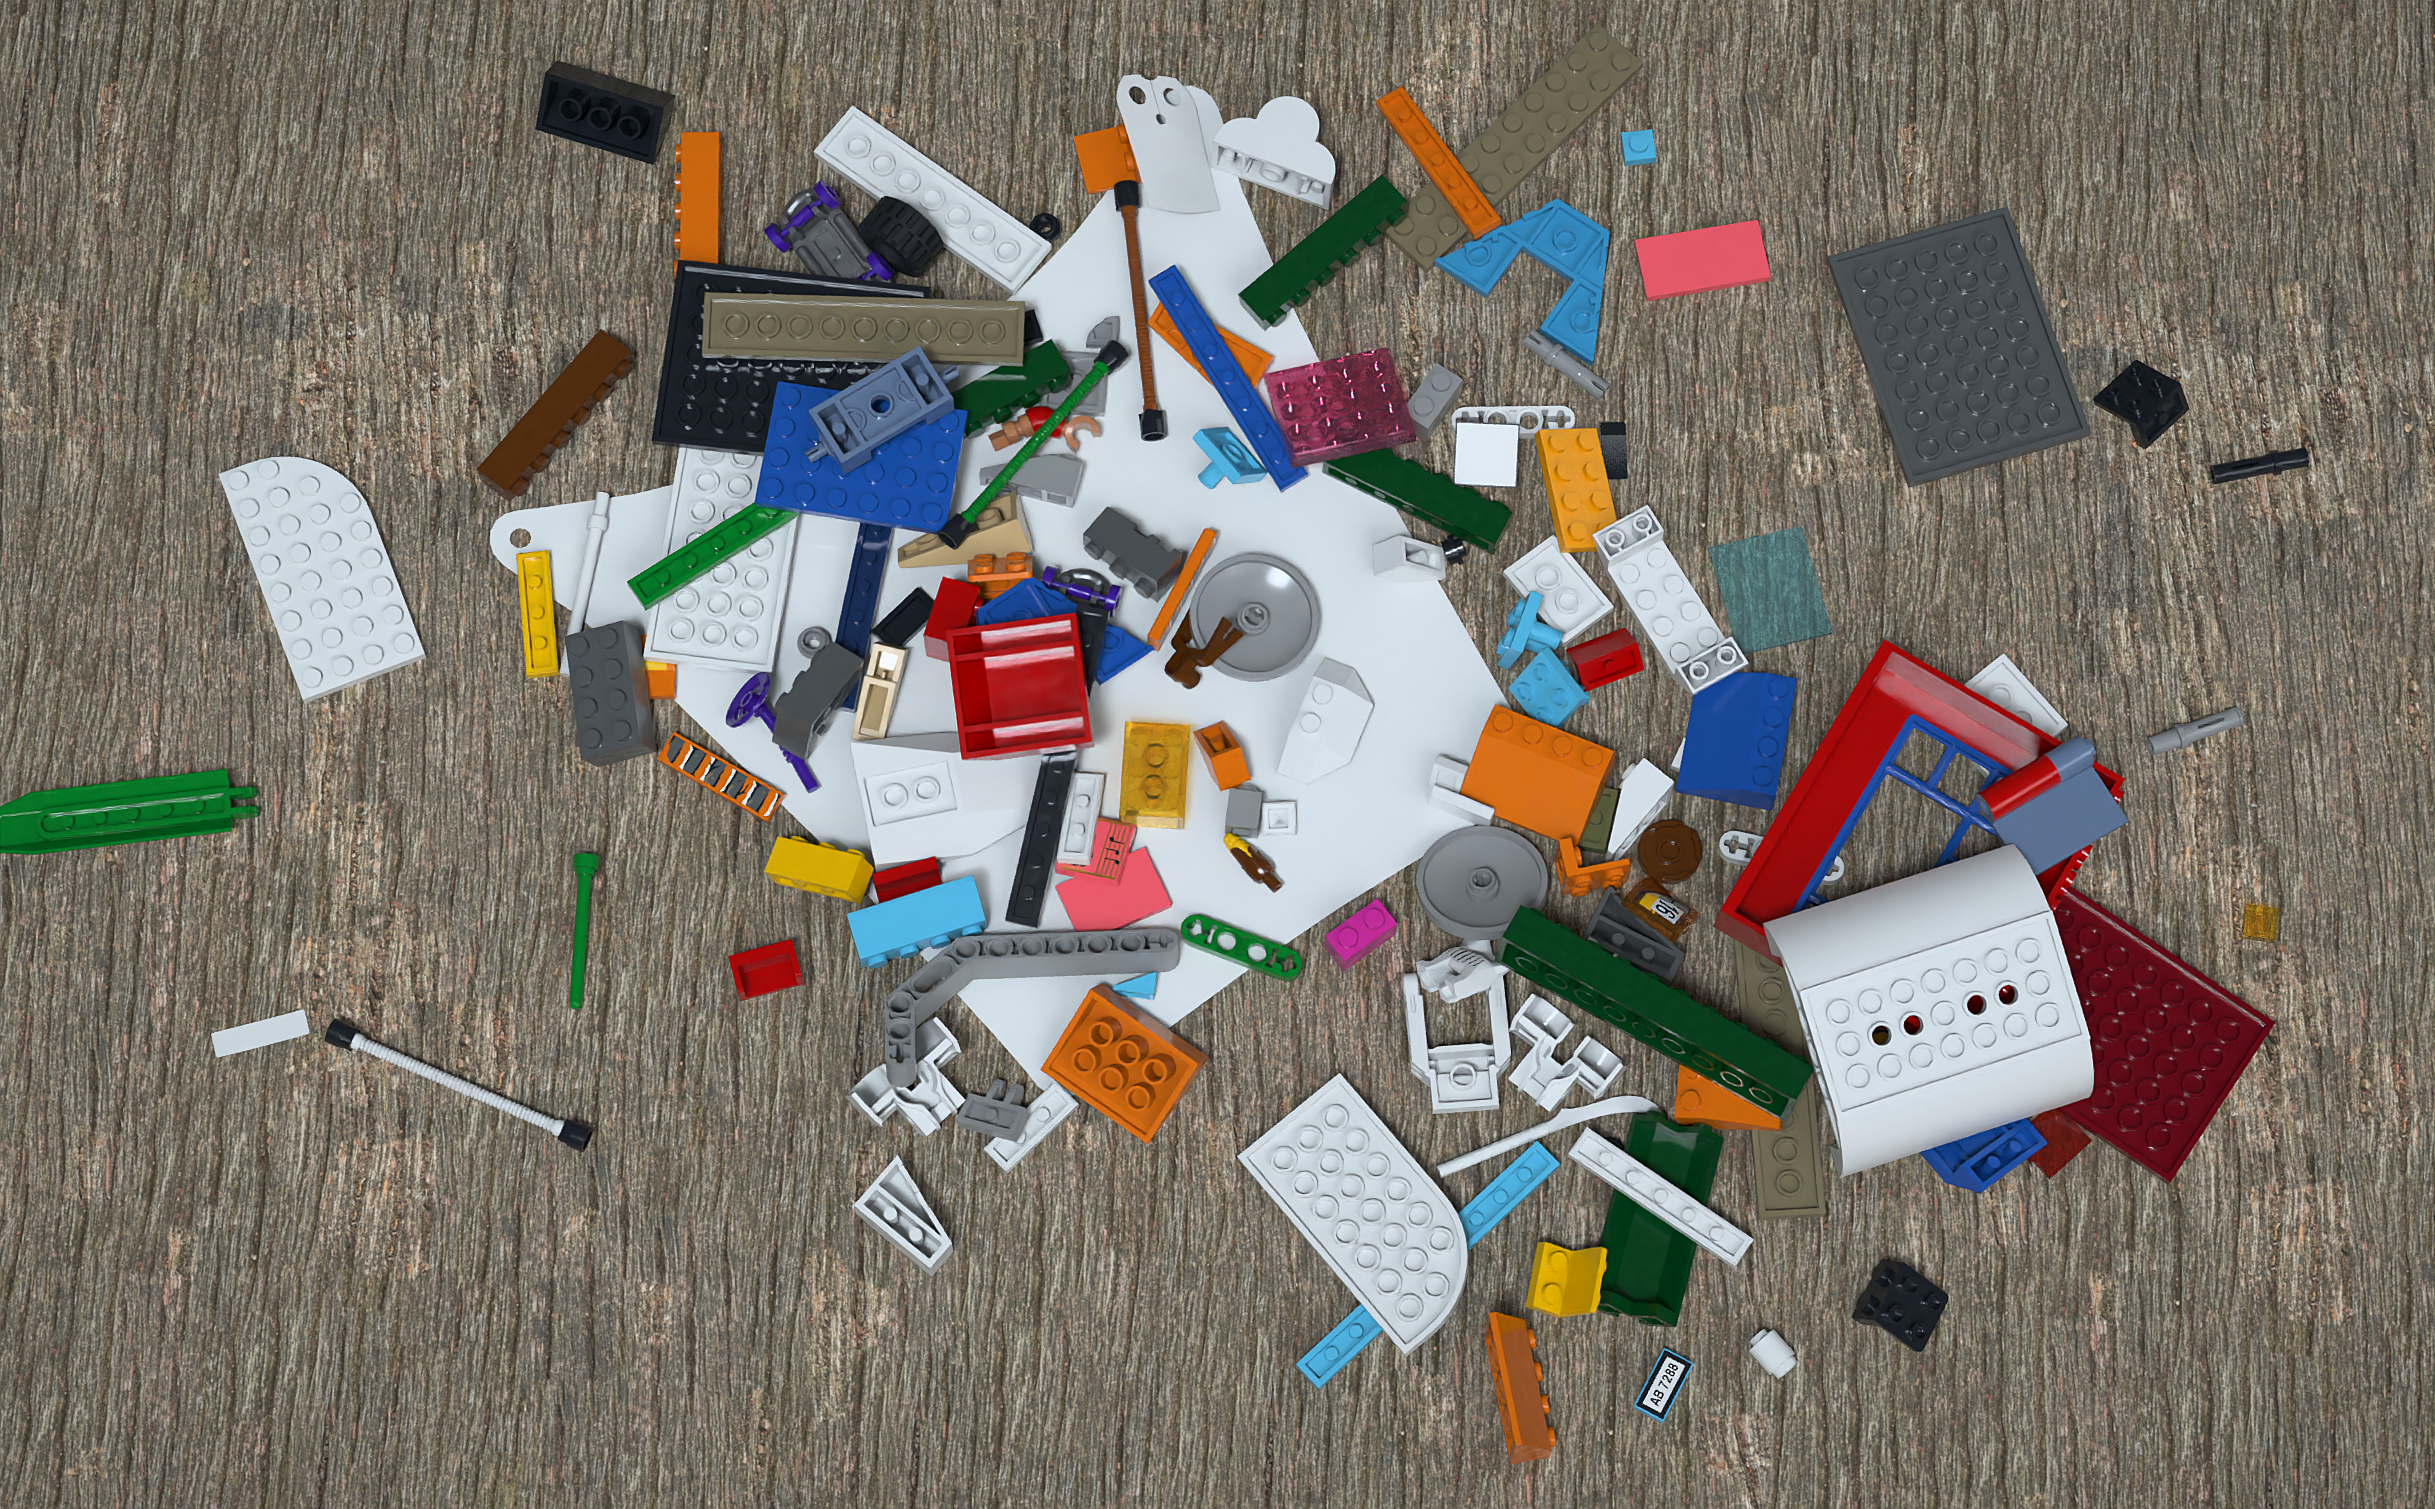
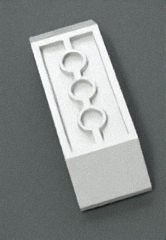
[1592,505,1748,696]

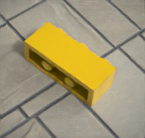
[764,836,874,904]

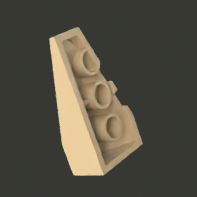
[898,490,1032,568]

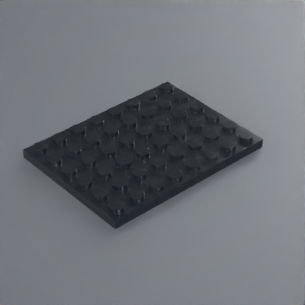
[652,260,932,457]

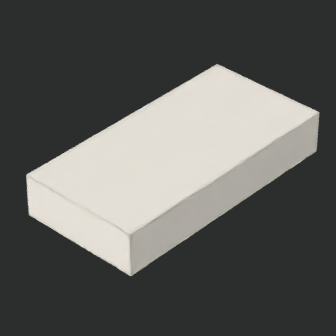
[1429,785,1495,826]

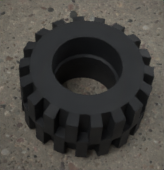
[858,196,944,278]

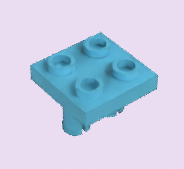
[1495,591,1563,670]
[1508,647,1590,729]

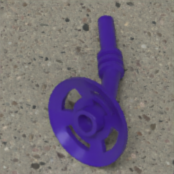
[726,672,819,793]

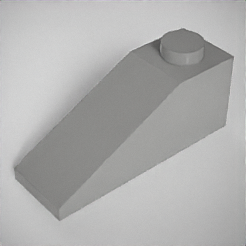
[979,454,1083,508]

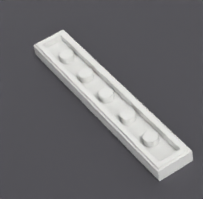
[1568,1127,1754,1268]

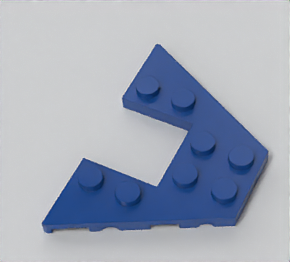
[975,577,1154,686]

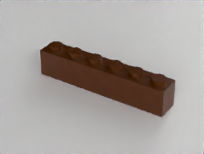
[477,329,633,502]

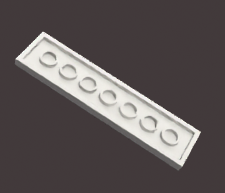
[814,106,1052,295]

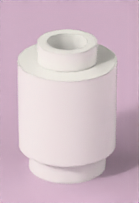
[1749,1329,1798,1380]

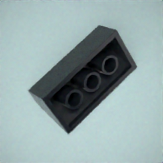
[535,61,675,165]

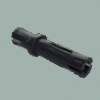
[2210,447,2309,485]

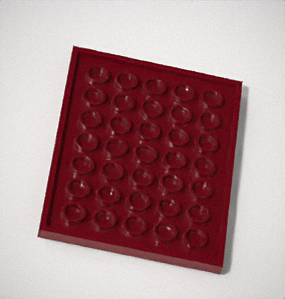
[2001,886,2275,1185]

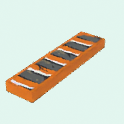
[1147,528,1216,652]
[657,732,785,824]

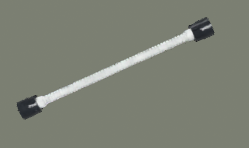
[325,1018,593,1152]

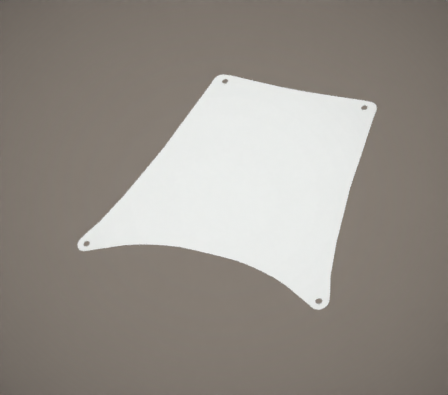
[490,86,1513,1096]

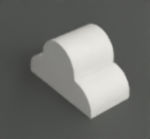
[1211,96,1335,210]

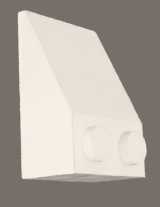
[1605,758,1674,863]

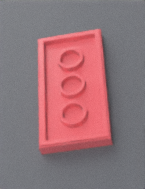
[1634,219,1771,302]

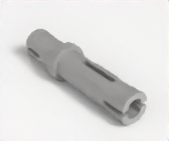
[1522,328,1611,401]
[2146,706,2243,756]

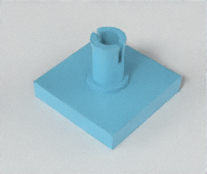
[1192,427,1268,489]

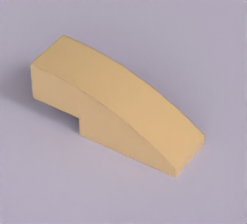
[851,641,909,741]

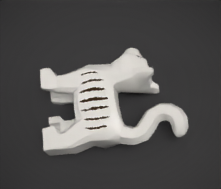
[1416,938,1510,1004]

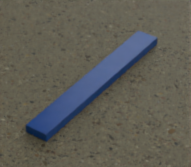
[1148,264,1308,493]

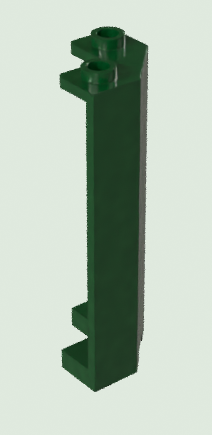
[1597,1111,1724,1327]

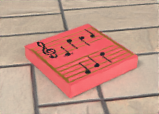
[1055,817,1136,886]

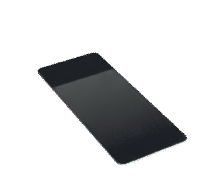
[1600,422,1628,480]

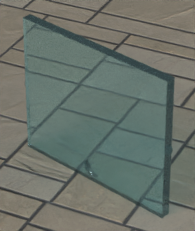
[1708,526,1832,655]

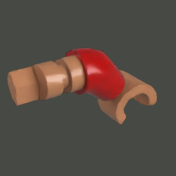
[988,406,1100,454]

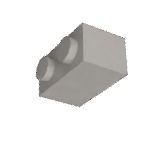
[1400,363,1463,442]

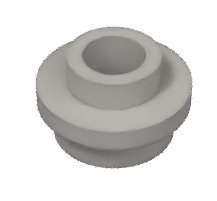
[797,627,830,659]

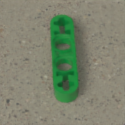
[1181,915,1302,982]

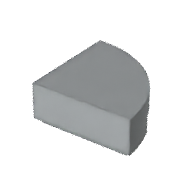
[1086,316,1119,349]

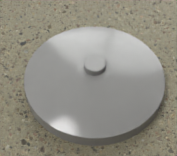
[1189,554,1319,682]
[1417,826,1548,940]

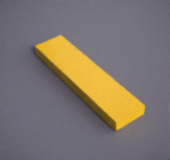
[516,550,560,679]

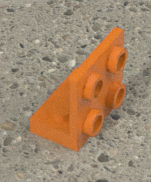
[1073,116,1142,194]
[1554,837,1631,897]

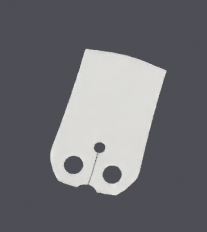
[1116,75,1220,213]

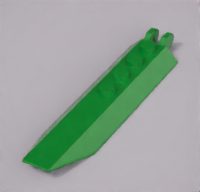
[0,769,259,855]

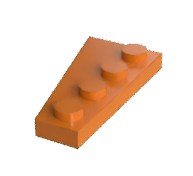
[1147,302,1273,390]

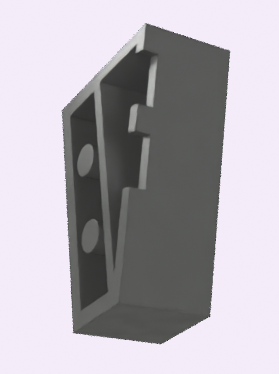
[1083,506,1182,603]
[1582,885,1685,987]

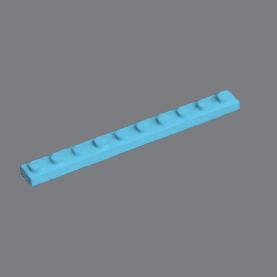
[1296,1141,1560,1391]

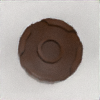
[1637,820,1702,885]

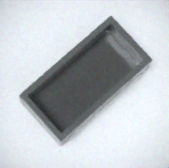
[564,620,657,767]

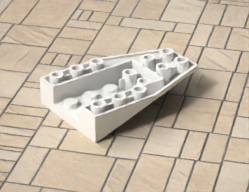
[850,732,1043,873]

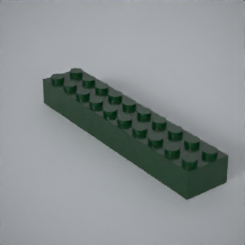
[1494,905,1814,1123]

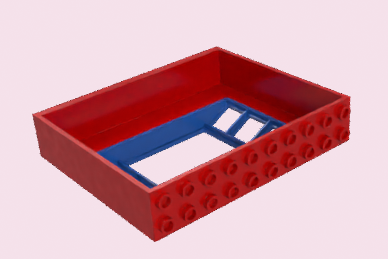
[1713,639,2125,1035]

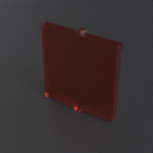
[2027,1108,2092,1180]

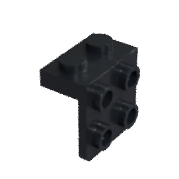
[1851,1260,1949,1352]

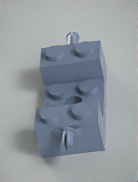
[804,346,960,475]

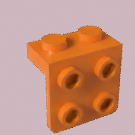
[968,552,1033,599]

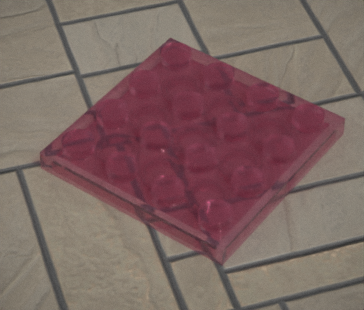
[1263,347,1417,469]

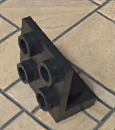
[2093,360,2189,450]

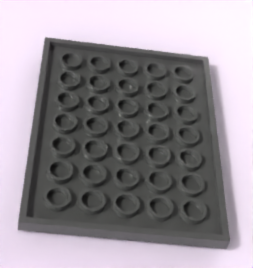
[1827,207,2091,488]

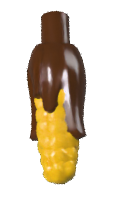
[1223,833,1283,893]

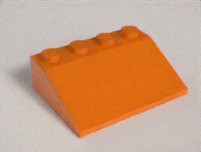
[1459,704,1616,847]
[1040,983,1209,1145]
[1484,1312,1556,1464]

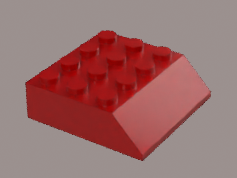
[945,613,1095,760]

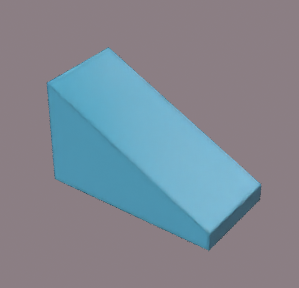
[1113,971,1157,1000]

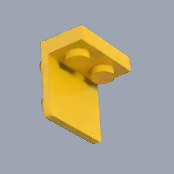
[1525,1242,1607,1318]

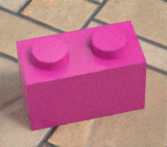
[1324,898,1397,972]

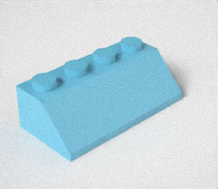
[846,875,987,969]

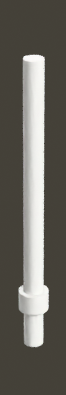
[559,492,610,677]

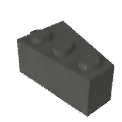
[772,640,864,761]

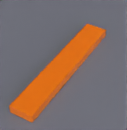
[1375,86,1501,240]

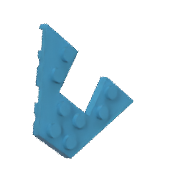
[1434,198,1610,366]

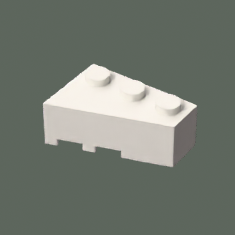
[854,1155,953,1277]

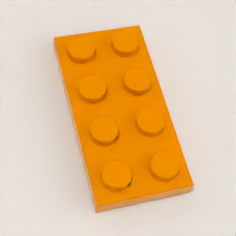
[1534,428,1617,553]

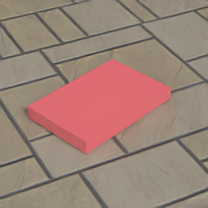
[1055,847,1172,932]

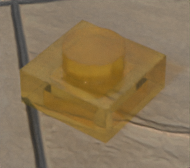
[2241,904,2279,943]

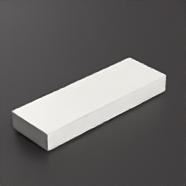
[1057,772,1104,865]
[984,1081,1079,1174]

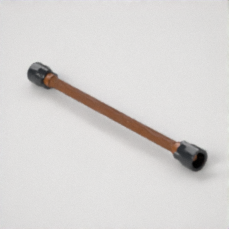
[1113,180,1167,442]

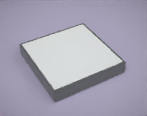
[1453,421,1520,488]

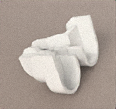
[1508,993,1628,1112]
[845,1017,966,1137]

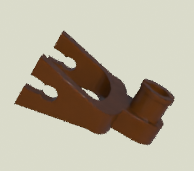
[1164,607,1243,689]

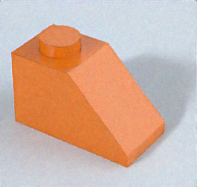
[1193,720,1251,791]

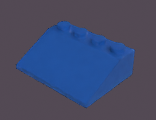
[1675,672,1797,811]

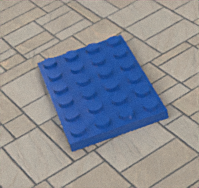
[754,381,968,535]

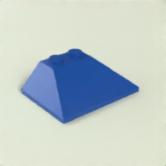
[1919,1118,2048,1193]

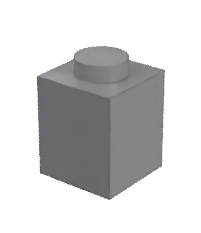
[1225,786,1262,839]

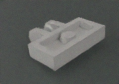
[956,1079,1030,1143]

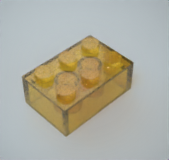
[1119,721,1190,830]

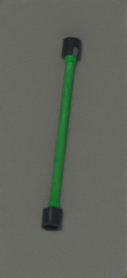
[937,340,1128,550]

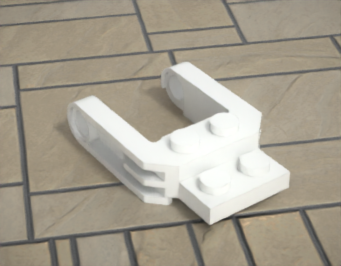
[1403,973,1511,1114]

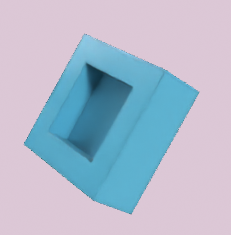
[1620,129,1656,166]

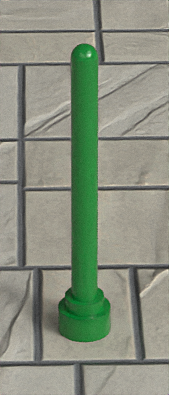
[569,853,599,1010]

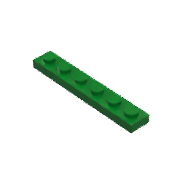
[627,503,802,611]

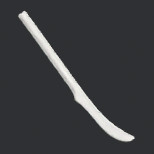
[1436,1096,1662,1178]

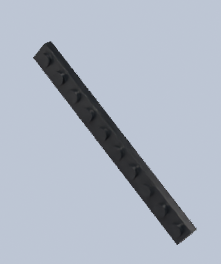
[1005,604,1110,929]

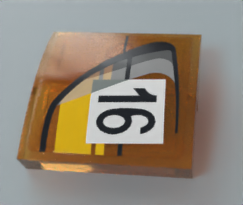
[1621,876,1702,943]

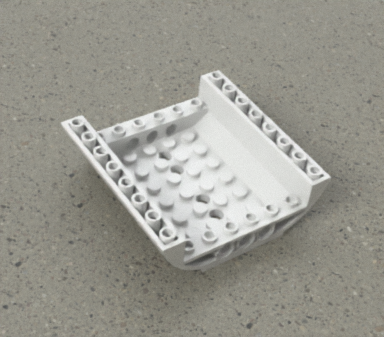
[1762,844,2094,1178]

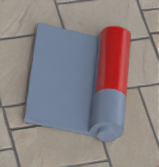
[1976,735,2129,876]

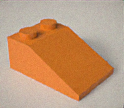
[1674,1064,1782,1131]

